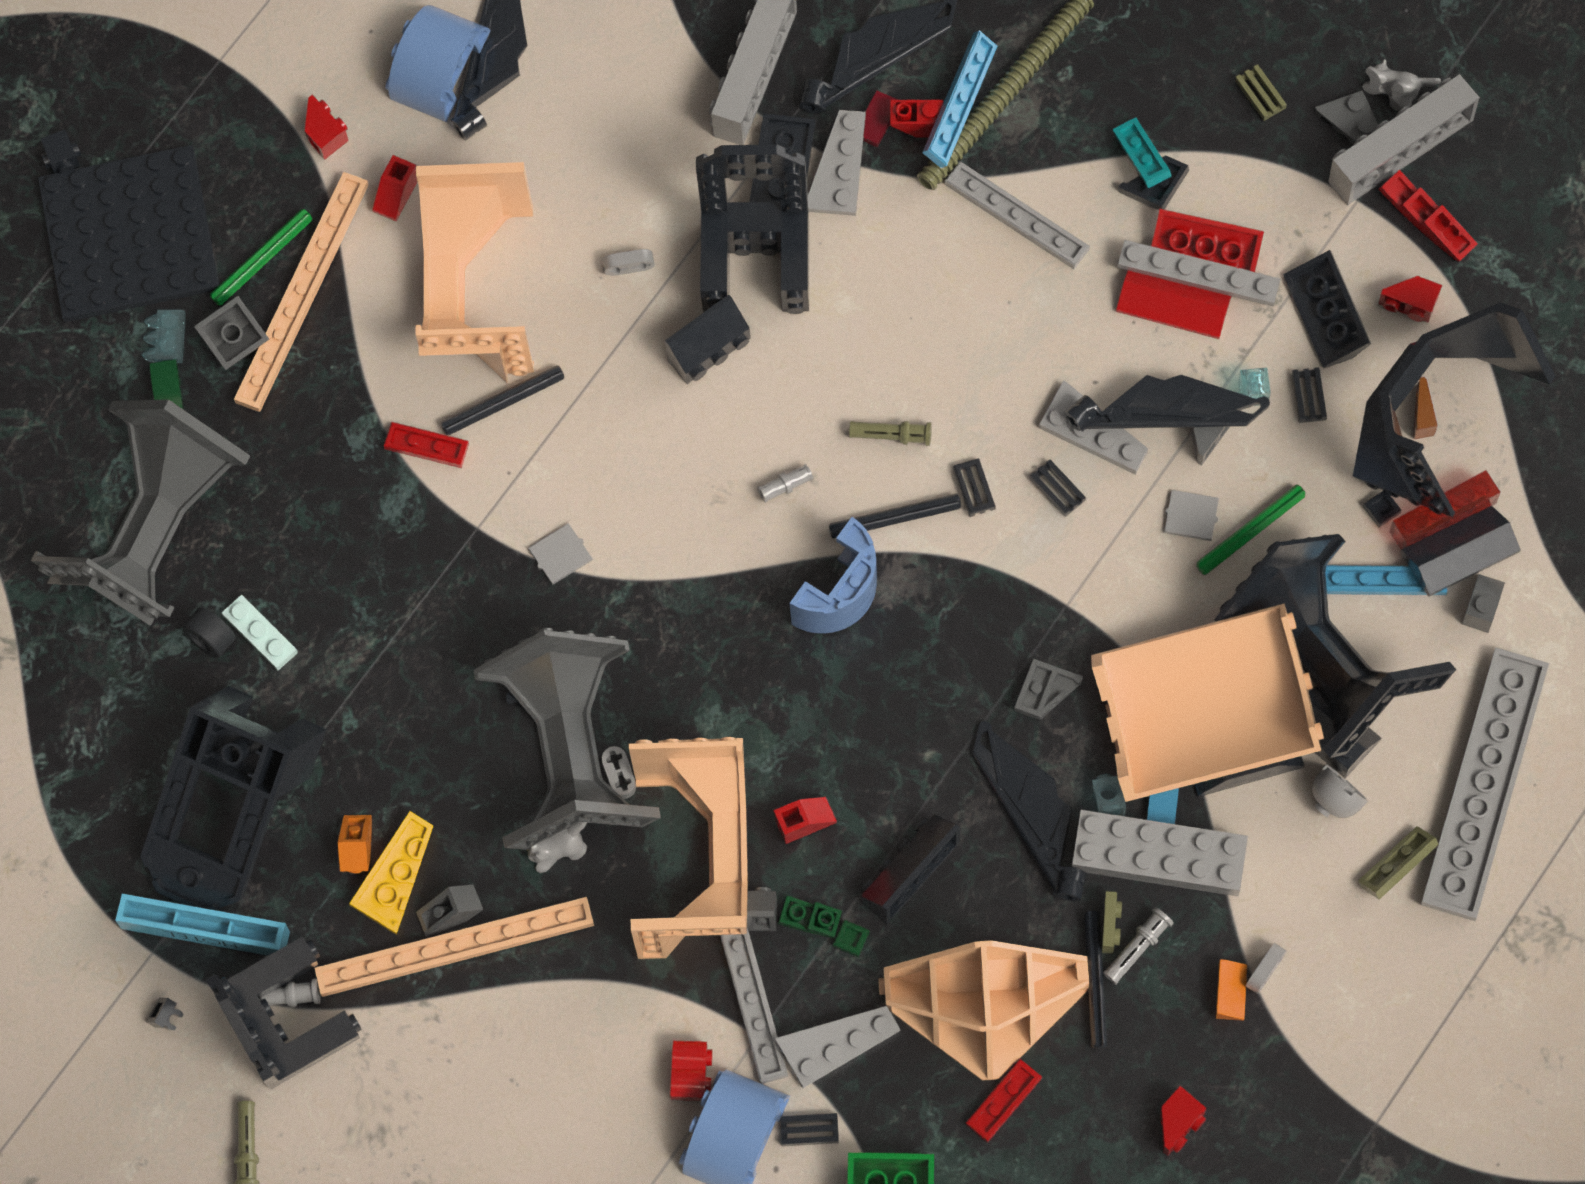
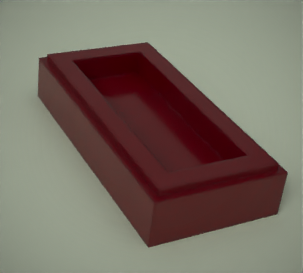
[863,91,898,147]

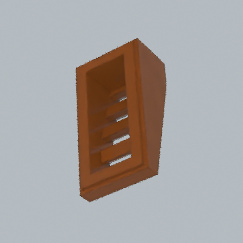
[1414,377,1438,439]

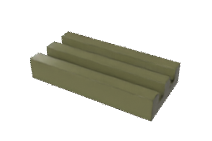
[1235,64,1287,121]

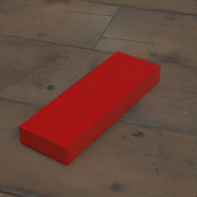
[384,422,469,469]
[966,1059,1042,1143]

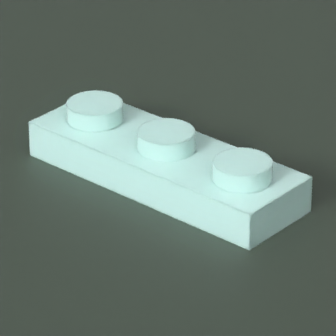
[222,595,298,671]

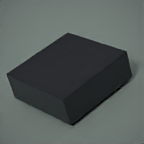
[1363,490,1402,528]

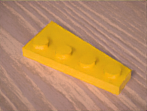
[349,811,433,935]

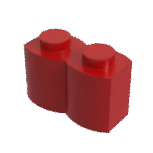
[670,1040,713,1101]

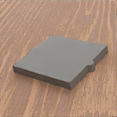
[1164,490,1219,541]
[529,523,593,585]

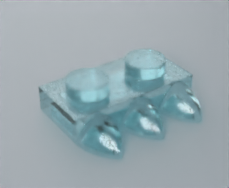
[142,310,186,363]

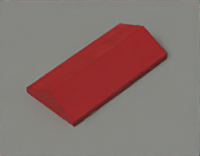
[1151,209,1264,272]
[1116,270,1232,339]

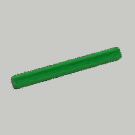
[210,209,312,306]
[1196,484,1306,575]

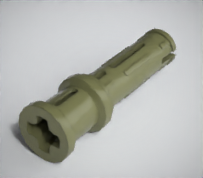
[849,421,932,446]
[234,1101,260,1184]

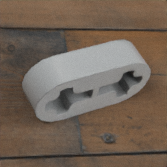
[603,249,655,276]
[602,746,636,799]
[1246,943,1287,994]

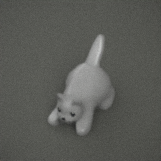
[1362,59,1441,111]
[527,822,587,873]

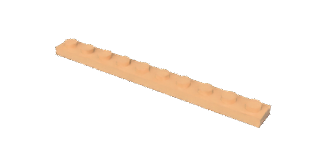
[234,172,369,412]
[315,897,594,997]

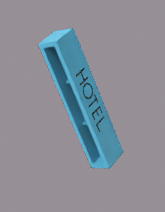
[115,894,290,956]

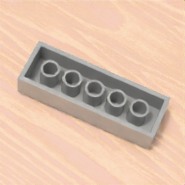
[709,0,797,145]
[1328,74,1480,205]
[1072,810,1248,897]

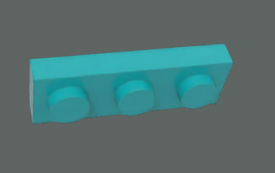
[1113,117,1171,188]

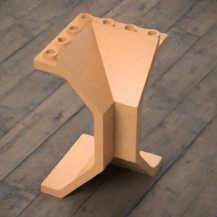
[416,162,534,384]
[629,737,748,959]

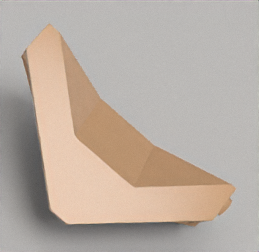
[879,941,1089,1080]

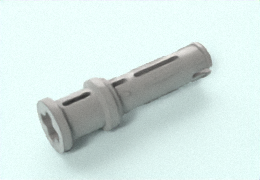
[1103,907,1174,985]
[260,979,321,1007]

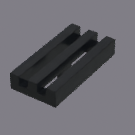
[1292,367,1327,423]
[953,458,996,517]
[1030,459,1086,517]
[780,1113,839,1147]

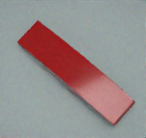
[1379,170,1478,262]

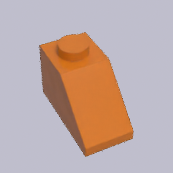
[338,815,372,873]

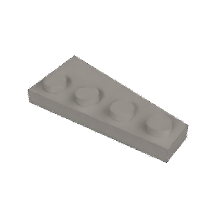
[808,110,866,216]
[1039,381,1148,475]
[775,1006,901,1088]

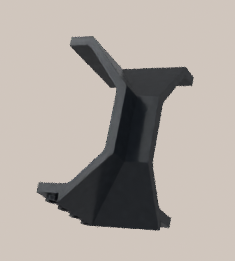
[1352,302,1556,517]
[1214,534,1457,758]

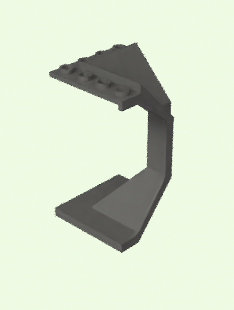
[31,400,250,626]
[474,628,661,850]

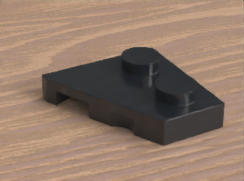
[1118,155,1189,210]

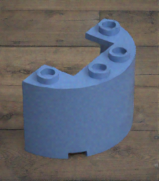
[385,5,491,122]
[790,517,877,633]
[679,1069,790,1184]

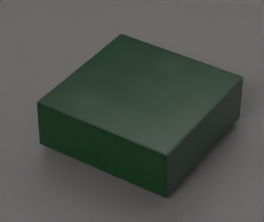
[833,920,870,958]

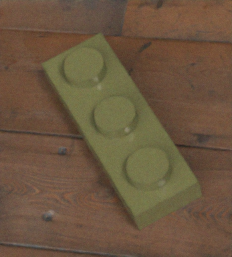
[1358,826,1439,900]

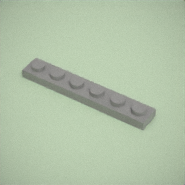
[1118,240,1281,307]

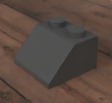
[194,296,270,370]

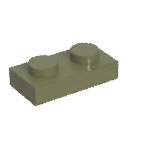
[1102,892,1122,954]

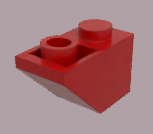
[305,94,349,160]
[890,100,943,138]
[372,155,418,222]
[1378,276,1442,323]
[774,797,837,844]
[1160,1086,1206,1156]

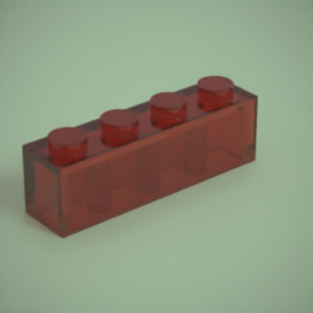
[1389,470,1501,550]

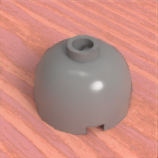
[1312,764,1368,818]

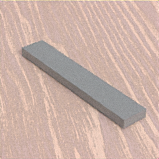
[945,162,1090,269]
[720,928,788,1084]

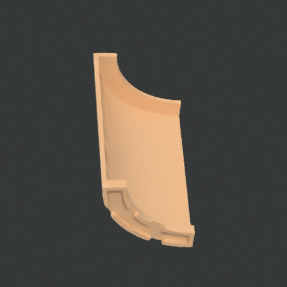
[1091,604,1324,802]

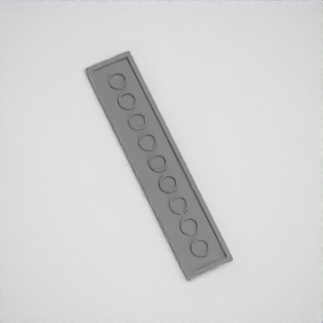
[1421,648,1549,921]

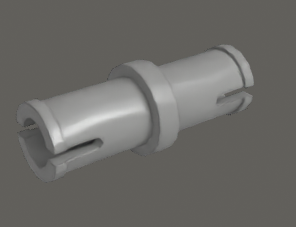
[757,464,813,503]

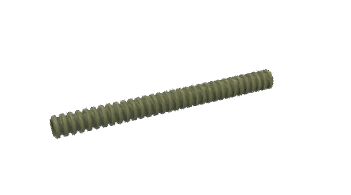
[917,0,1094,190]

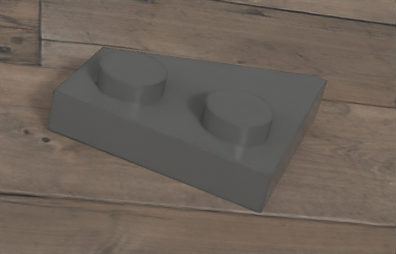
[1315,90,1378,145]
[1014,659,1083,720]

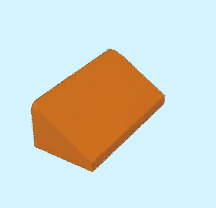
[1216,959,1247,1021]

